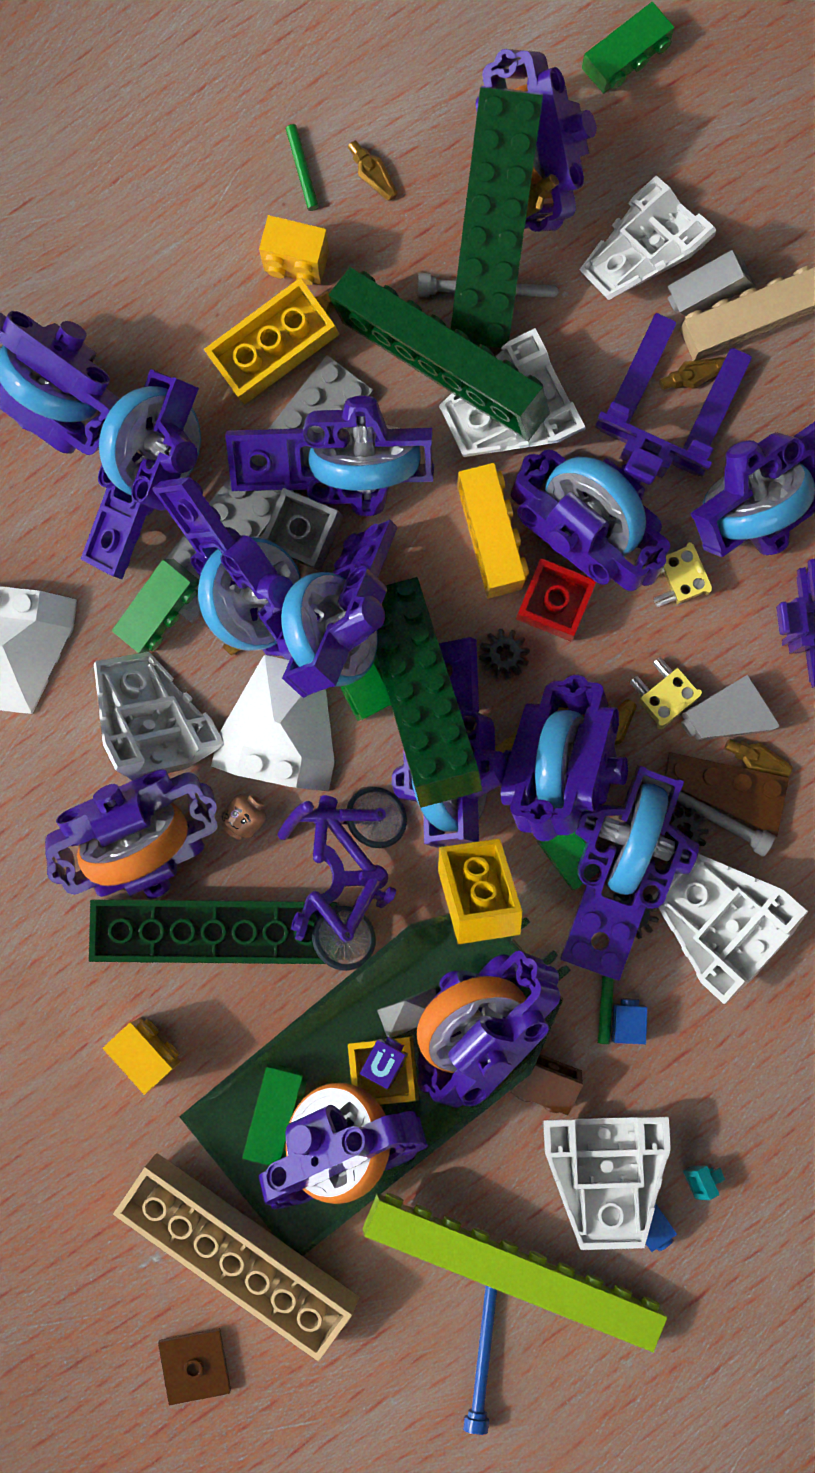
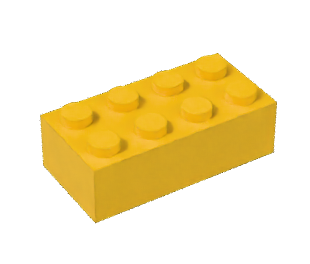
[204,278,339,405]
[457,463,529,599]

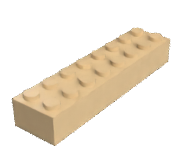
[113,1152,359,1361]

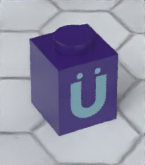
[360,1037,408,1089]

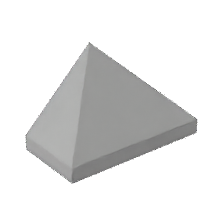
[377,987,437,1038]

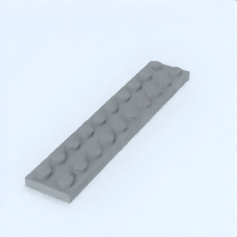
[165,355,374,623]

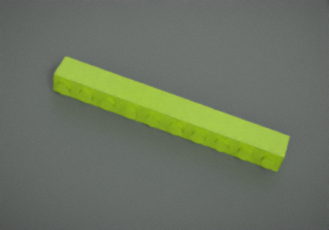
[362,1193,667,1353]

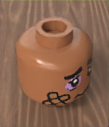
[221,794,267,840]

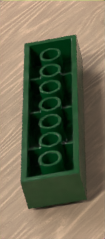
[450,85,543,348]
[328,267,550,442]
[376,577,482,808]
[89,899,339,964]

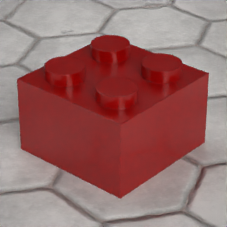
[516,558,596,642]

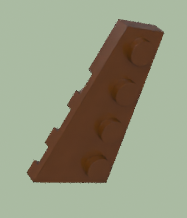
[664,752,789,837]

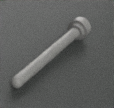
[418,273,559,298]
[641,776,776,857]

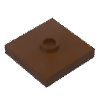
[158,1328,231,1406]

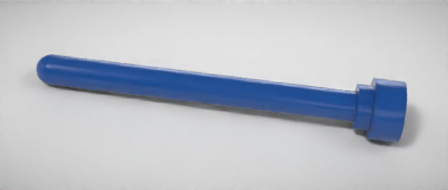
[463,1285,497,1435]

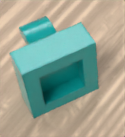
[683,1165,725,1200]

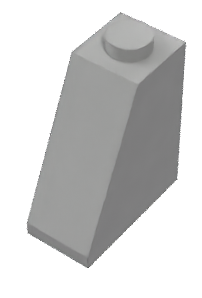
[668,250,756,316]
[681,675,779,740]

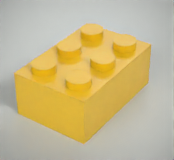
[438,838,523,944]

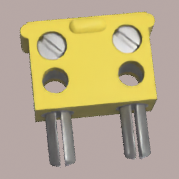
[654,542,712,607]
[630,657,702,729]

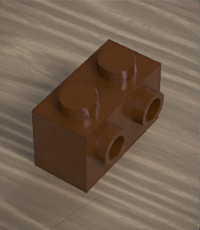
[511,1051,583,1115]

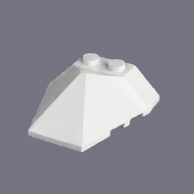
[579,176,716,300]
[439,328,586,457]
[0,586,77,714]
[94,652,224,780]
[211,655,335,791]
[653,853,808,1004]
[543,1117,671,1250]

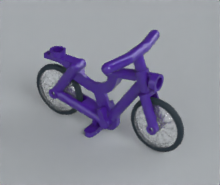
[277,787,407,971]

